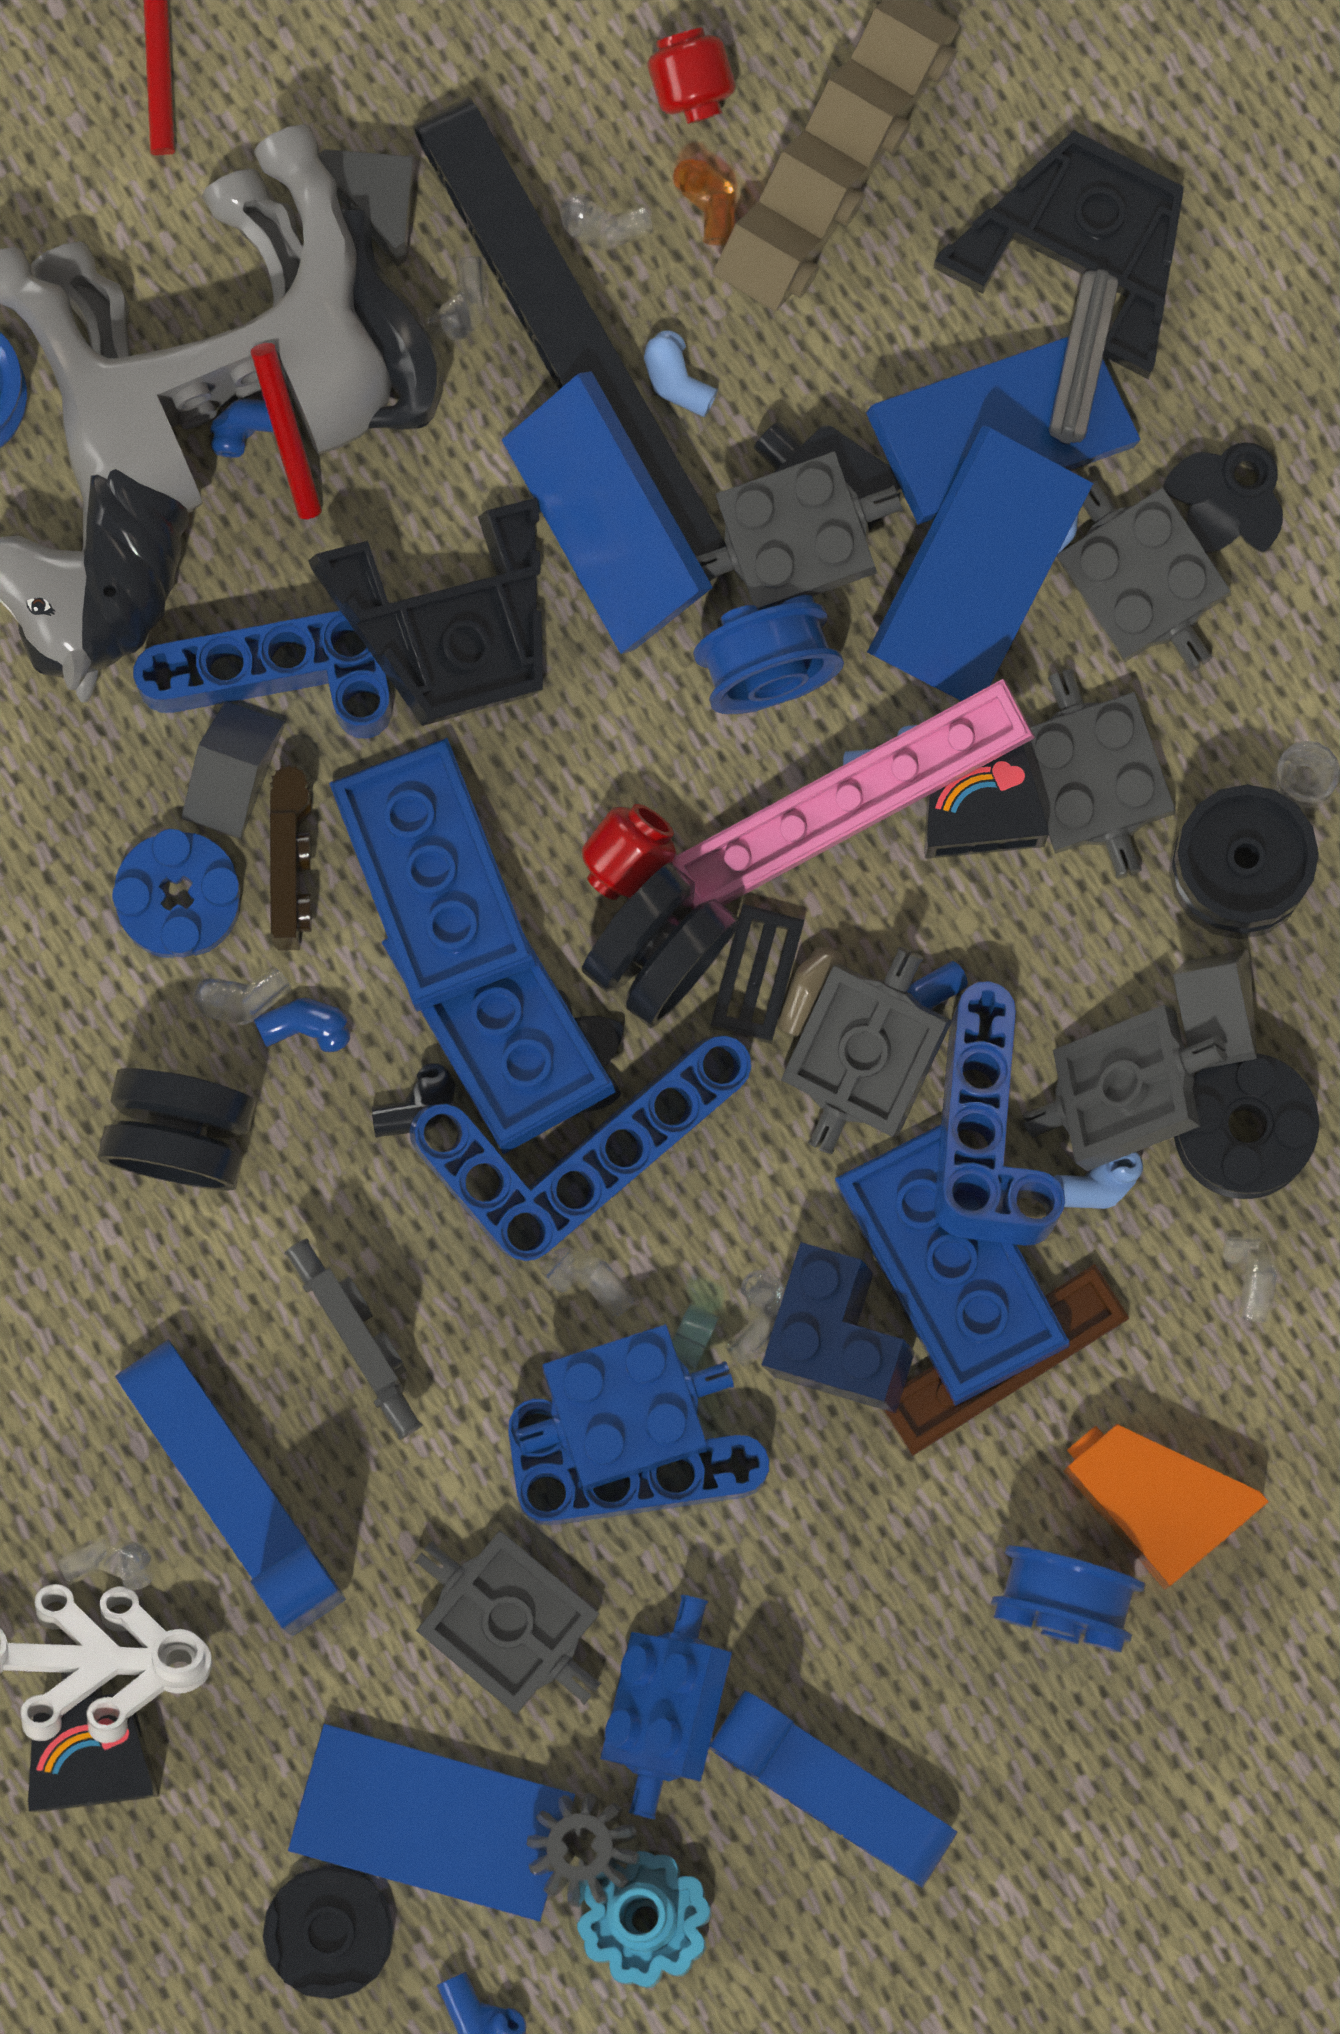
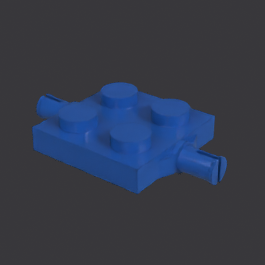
[515,1324,734,1491]
[600,1594,732,1820]

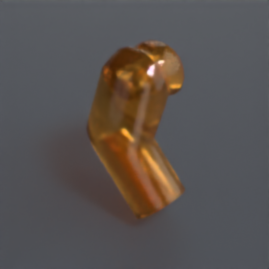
[672,158,735,246]

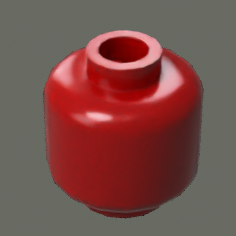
[647,27,736,124]
[581,804,676,900]

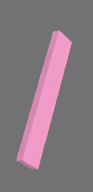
[672,679,1035,910]

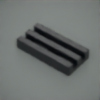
[710,904,805,1044]

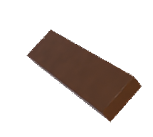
[882,1264,1129,1457]

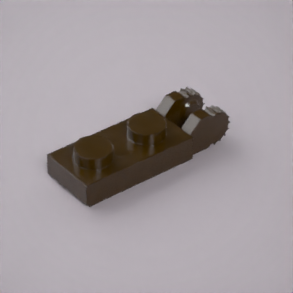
[270,764,312,951]

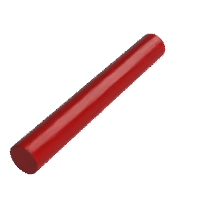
[143,0,175,156]
[250,343,322,519]

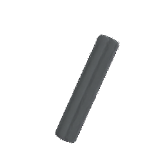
[1049,269,1118,444]

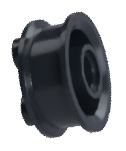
[1174,1053,1319,1199]

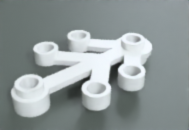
[0,1584,212,1743]

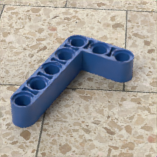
[409,1036,751,1261]
[115,1339,346,1637]

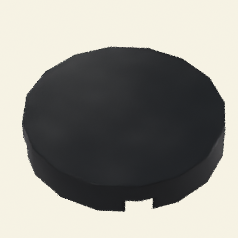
[262,1866,394,1999]

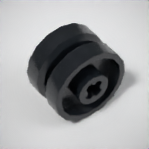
[1169,784,1319,939]
[582,862,740,1028]
[97,1068,255,1191]

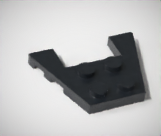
[934,130,1184,379]
[308,498,543,726]

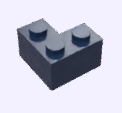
[761,1242,915,1413]

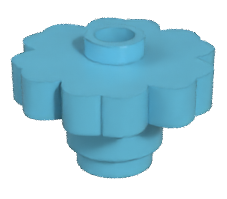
[577,1851,712,1988]

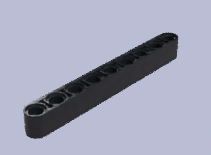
[413,96,726,581]

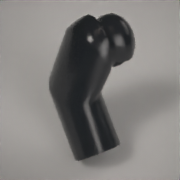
[371,1063,455,1138]

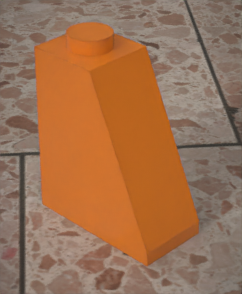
[1063,1424,1269,1590]

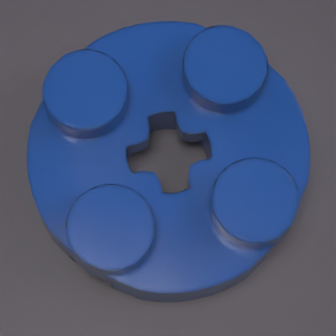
[112,829,241,958]

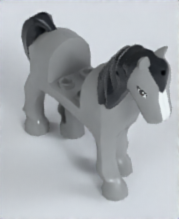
[0,124,444,703]

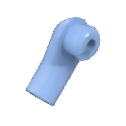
[644,330,718,418]
[1054,1152,1143,1209]

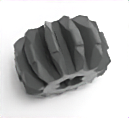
[527,1793,640,1907]

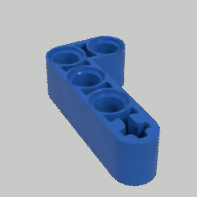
[133,611,392,739]
[934,981,1066,1246]
[508,1399,769,1526]
[709,1690,958,1888]

